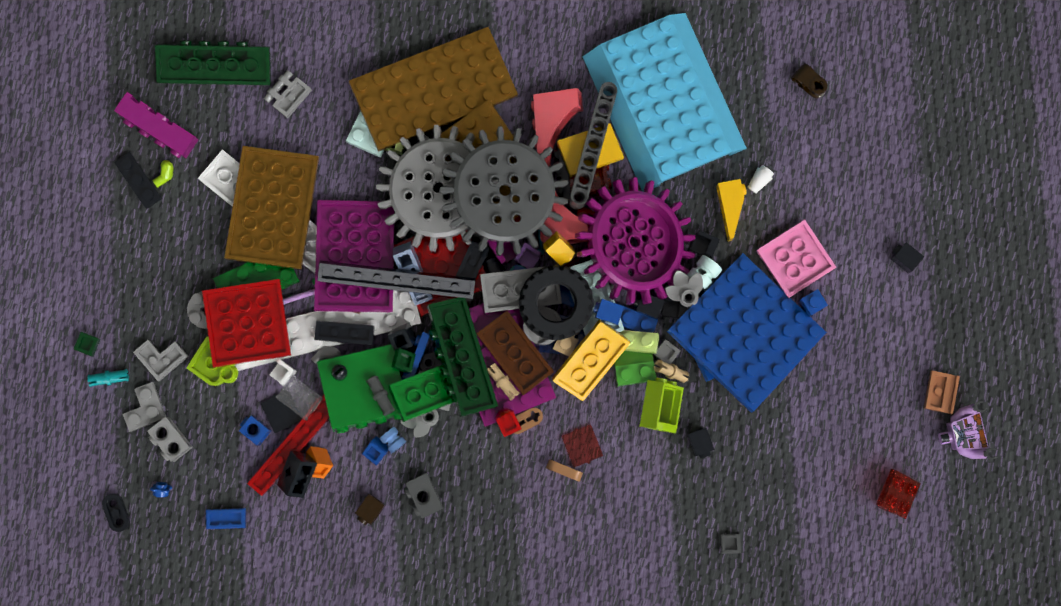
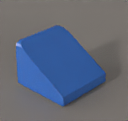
[362,436,389,466]

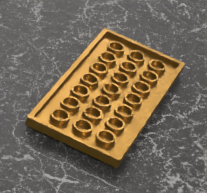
[349,27,518,152]

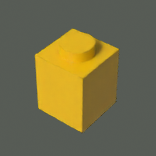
[543,231,575,266]

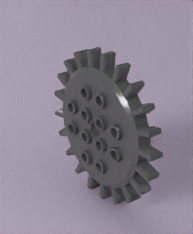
[439,126,568,256]

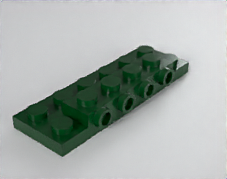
[155,40,271,85]
[427,297,498,417]

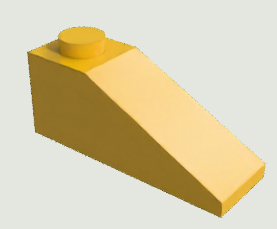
[716,179,746,241]

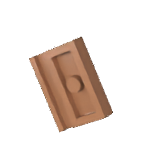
[924,371,960,414]

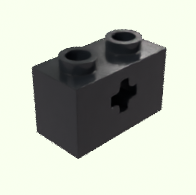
[277,451,317,498]

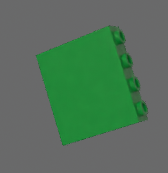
[317,344,401,434]

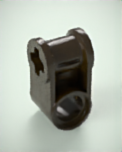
[791,63,828,98]

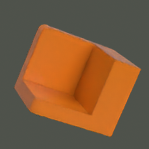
[306,446,333,479]

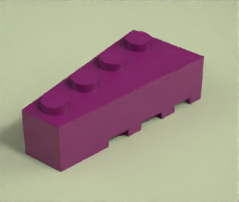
[114,92,198,159]

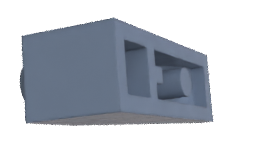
[393,241,433,306]

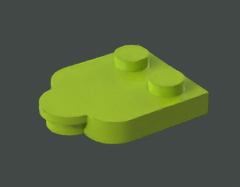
[186,336,238,386]

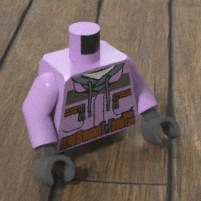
[938,399,998,459]

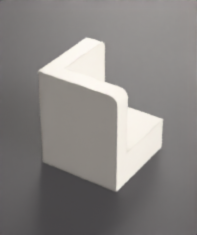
[270,359,297,387]

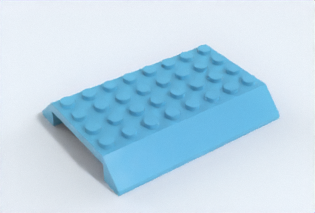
[582,13,746,192]

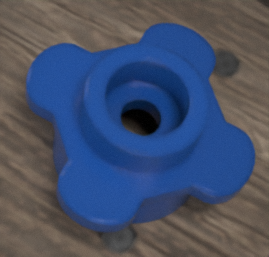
[150,482,172,497]

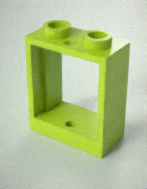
[640,378,684,433]

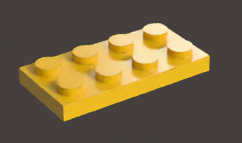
[552,319,631,401]

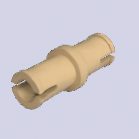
[654,360,689,383]
[487,363,520,401]

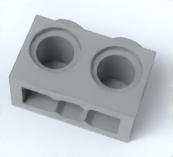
[147,417,193,462]

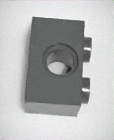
[404,473,444,518]

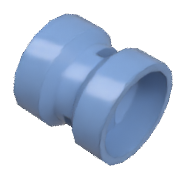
[380,427,407,454]

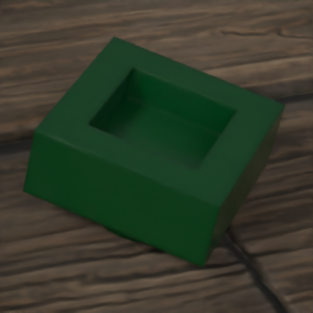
[74,332,100,357]
[391,348,416,374]

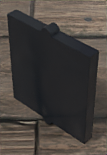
[260,389,303,434]

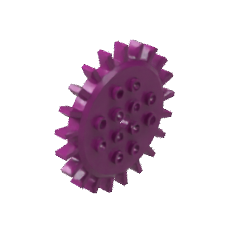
[575,177,696,305]

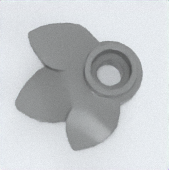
[665,271,703,307]
[401,410,439,438]

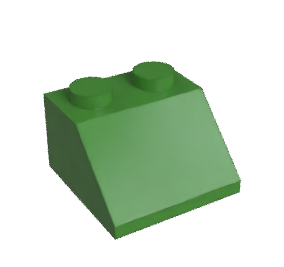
[614,351,656,387]

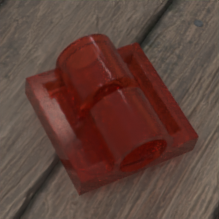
[876,469,921,519]

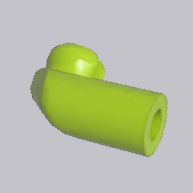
[152,160,174,188]

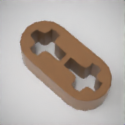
[514,408,543,434]
[546,459,583,482]

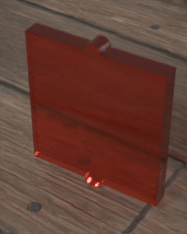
[561,425,603,467]

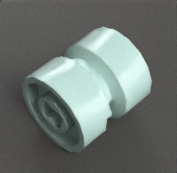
[687,255,722,291]

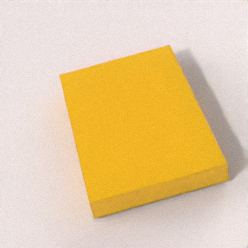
[557,123,624,177]

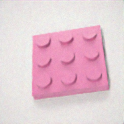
[756,220,836,298]

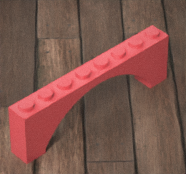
[531,88,589,244]

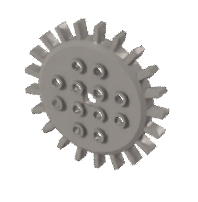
[376,125,500,252]

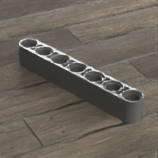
[569,82,617,210]

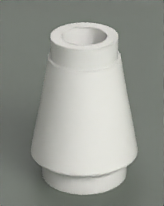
[748,165,774,194]

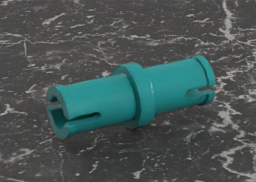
[87,369,129,387]

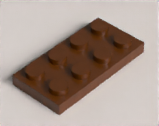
[476,311,554,396]

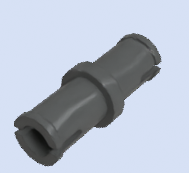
[366,376,395,416]

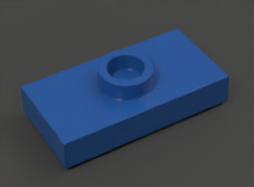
[206,508,246,529]

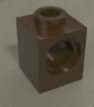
[355,494,386,525]

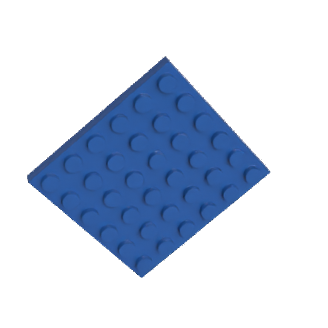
[667,253,827,413]

